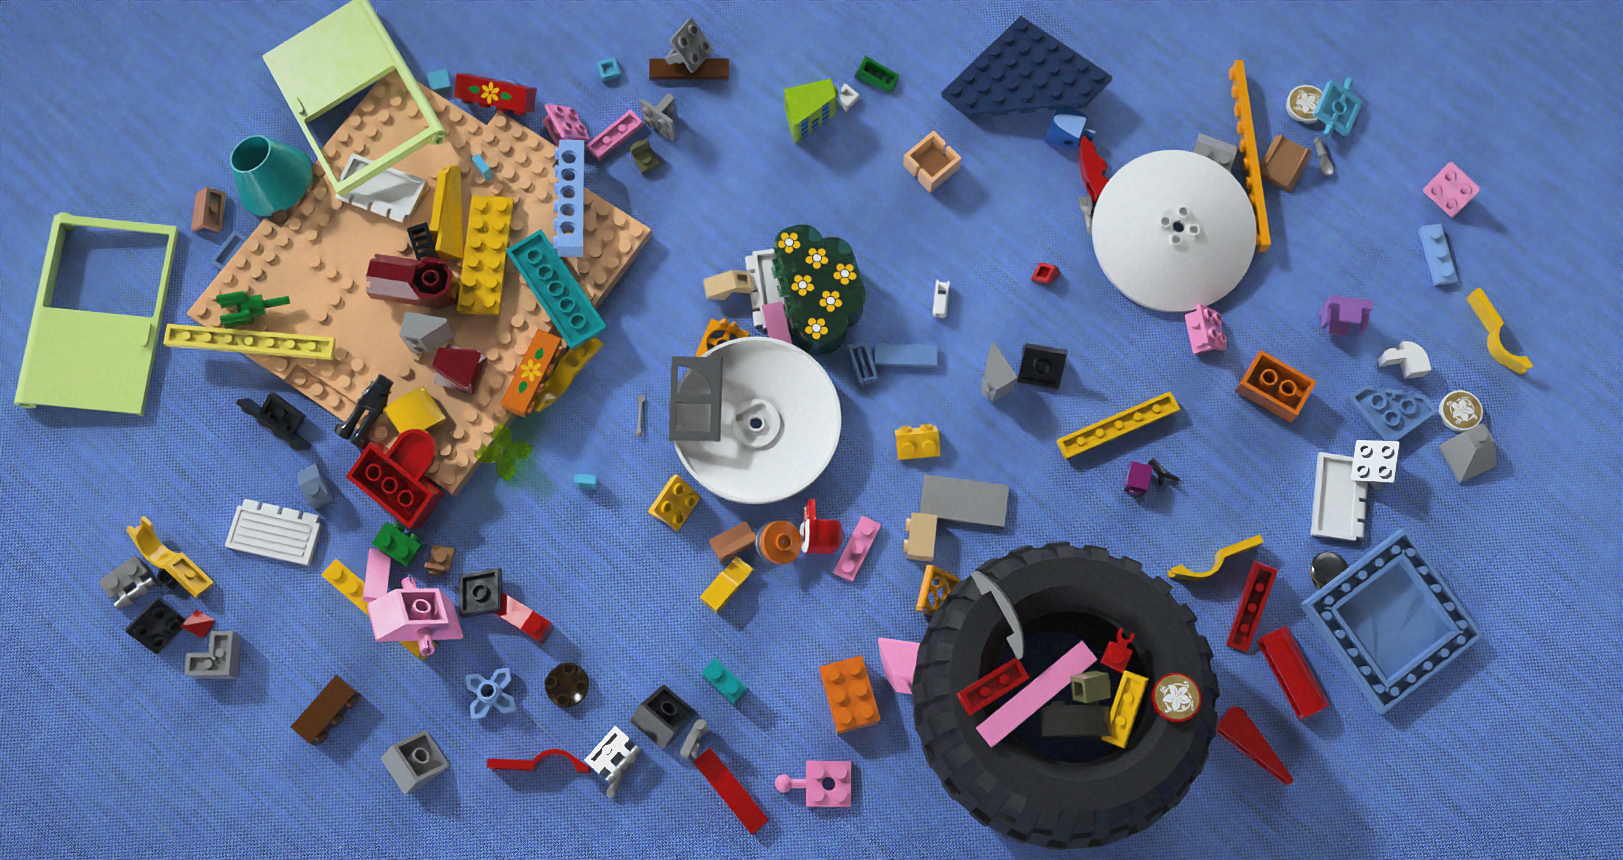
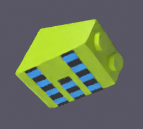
[784,78,839,143]

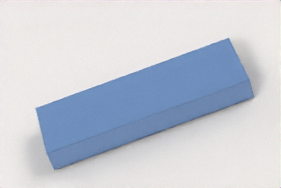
[874,344,938,367]

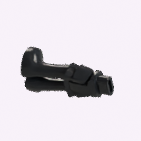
[333,374,394,449]

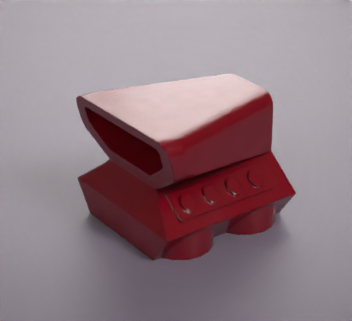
[432,344,488,396]

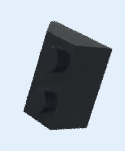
[630,684,697,750]

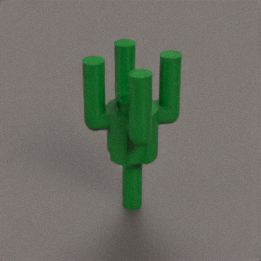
[216,291,290,329]

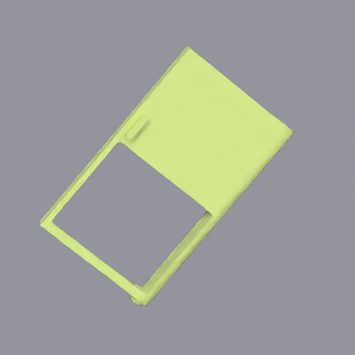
[263,0,447,197]
[14,212,179,416]

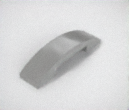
[971,571,1024,659]

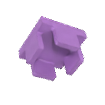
[1319,295,1373,337]

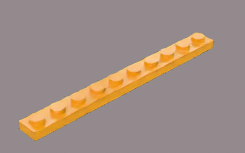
[1229,60,1271,253]

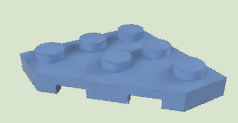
[1346,385,1438,441]

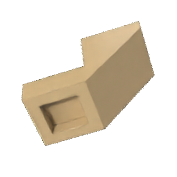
[703,270,754,300]

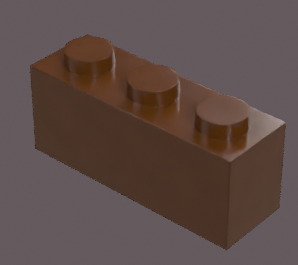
[291,675,361,746]

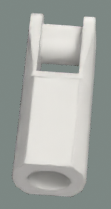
[933,280,950,318]

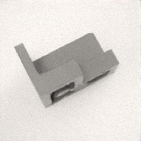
[184,631,241,679]

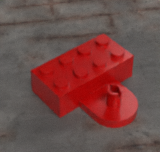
[346,429,445,529]

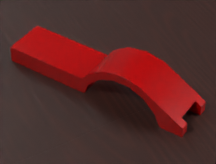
[487,748,591,773]

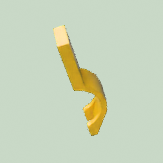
[1466,288,1533,375]
[534,337,604,413]
[126,516,214,598]
[1167,534,1264,582]

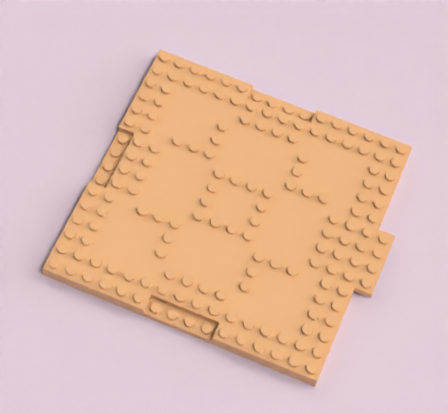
[186,69,652,498]

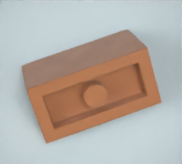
[191,187,226,232]
[709,521,758,564]

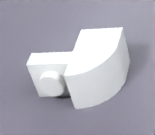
[1378,341,1431,379]

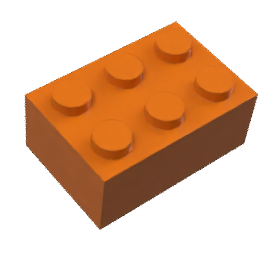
[1235,350,1317,423]
[819,655,881,735]

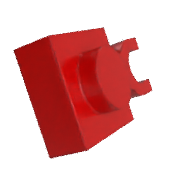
[1100,627,1135,674]

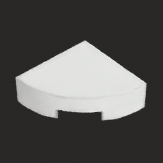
[840,83,860,112]

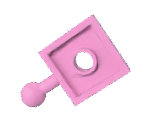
[775,761,851,807]

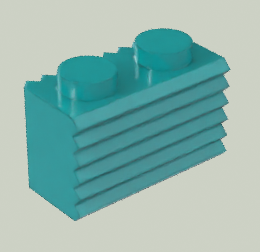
[702,658,748,705]

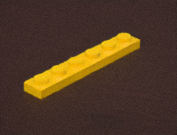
[1056,391,1180,460]

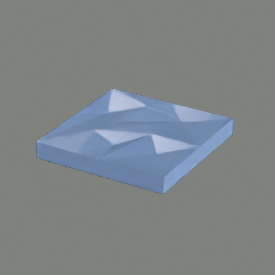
[1300,528,1484,714]

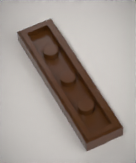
[649,58,729,80]

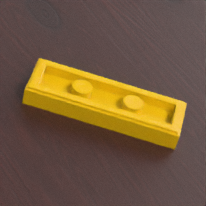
[1101,670,1149,748]

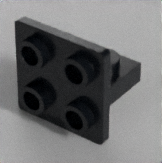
[125,598,186,654]

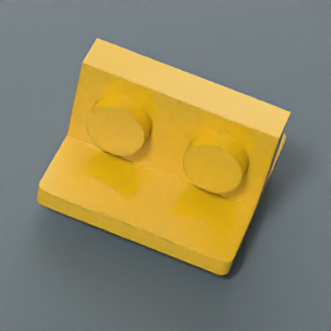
[648,474,701,531]

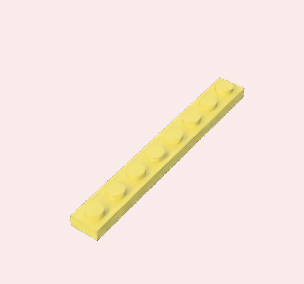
[163,324,336,360]

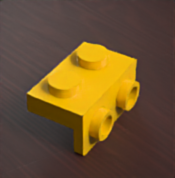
[894,424,940,460]

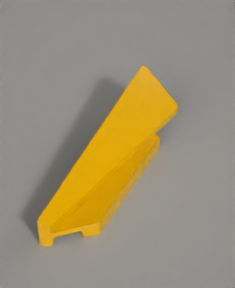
[430,165,463,259]

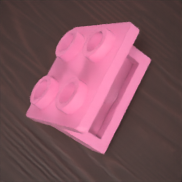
[542,104,590,148]
[1423,162,1481,217]
[1185,304,1227,355]

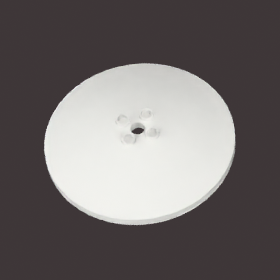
[1092,150,1257,313]
[673,337,841,504]

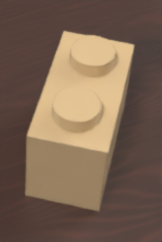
[903,512,938,562]

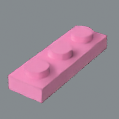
[833,515,881,583]

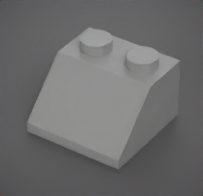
[1192,133,1237,172]
[399,312,456,354]
[980,343,1018,403]
[381,730,450,795]

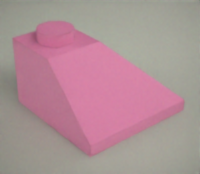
[878,638,920,694]

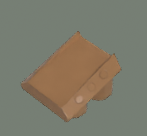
[1259,135,1312,192]

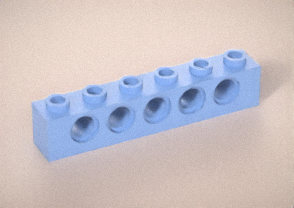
[553,140,584,257]

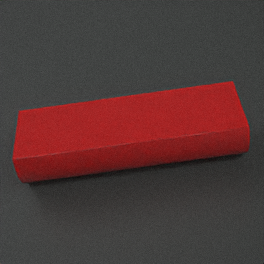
[1256,626,1330,720]

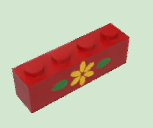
[454,73,537,116]

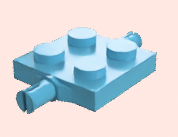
[1313,78,1363,138]

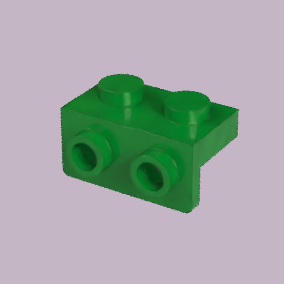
[372,521,426,567]

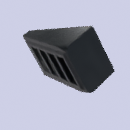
[406,222,439,260]

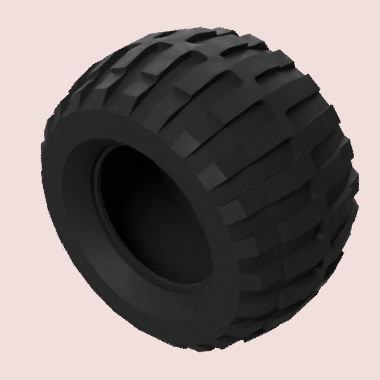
[911,541,1220,851]

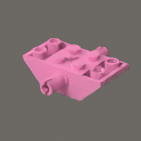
[367,577,463,656]

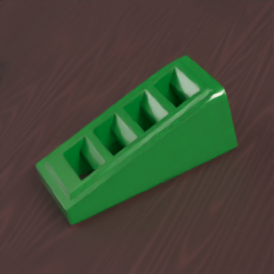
[854,56,900,93]

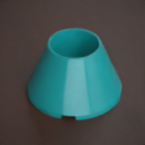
[230,135,313,216]

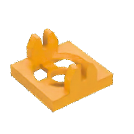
[695,318,750,357]
[916,565,960,616]

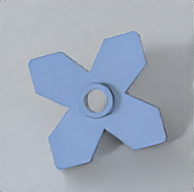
[466,667,517,720]

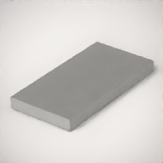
[919,474,1009,528]

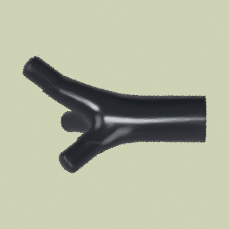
[1148,458,1179,486]

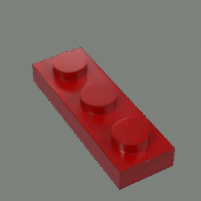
[956,657,1029,715]

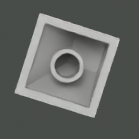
[1438,423,1497,483]

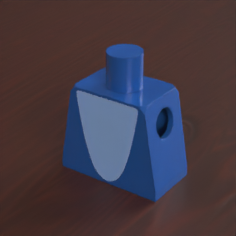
[1044,106,1096,149]

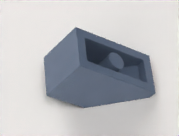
[297,463,334,510]

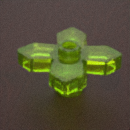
[474,423,533,481]

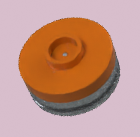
[756,521,802,565]

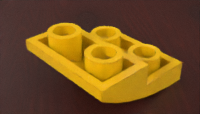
[384,385,446,434]

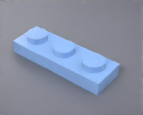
[1419,224,1457,286]

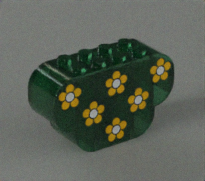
[771,224,866,356]

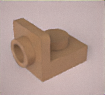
[424,544,456,577]

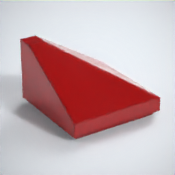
[1031,262,1061,284]
[181,610,216,639]

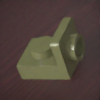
[630,139,660,175]

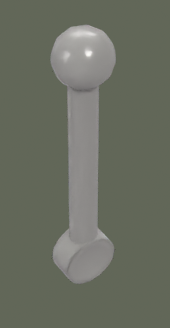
[635,395,646,437]

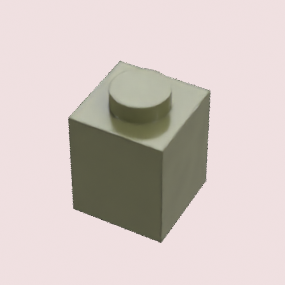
[1070,671,1111,703]

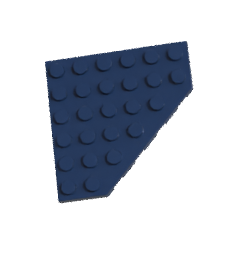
[941,16,1112,118]

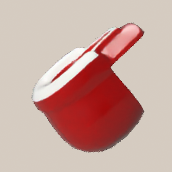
[800,499,843,555]

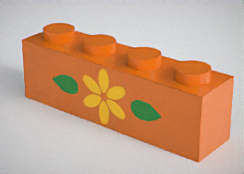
[501,329,564,419]

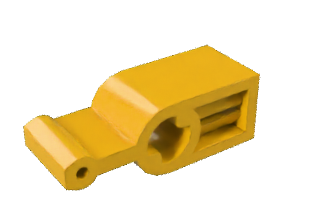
[700,556,753,614]

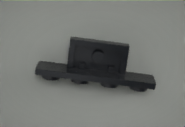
[236,392,312,451]

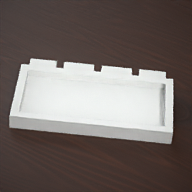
[335,153,428,223]
[745,248,804,331]
[1311,452,1368,542]
[225,499,322,566]

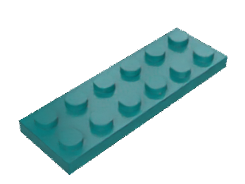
[506,229,607,351]

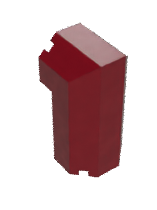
[366,254,460,309]

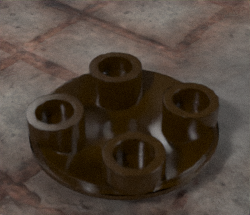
[544,662,589,707]

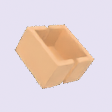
[903,131,962,193]

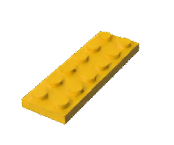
[457,195,514,316]

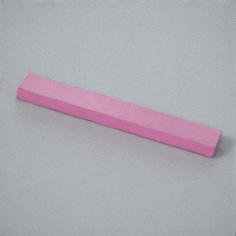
[976,641,1098,747]

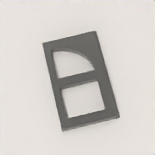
[669,356,723,442]

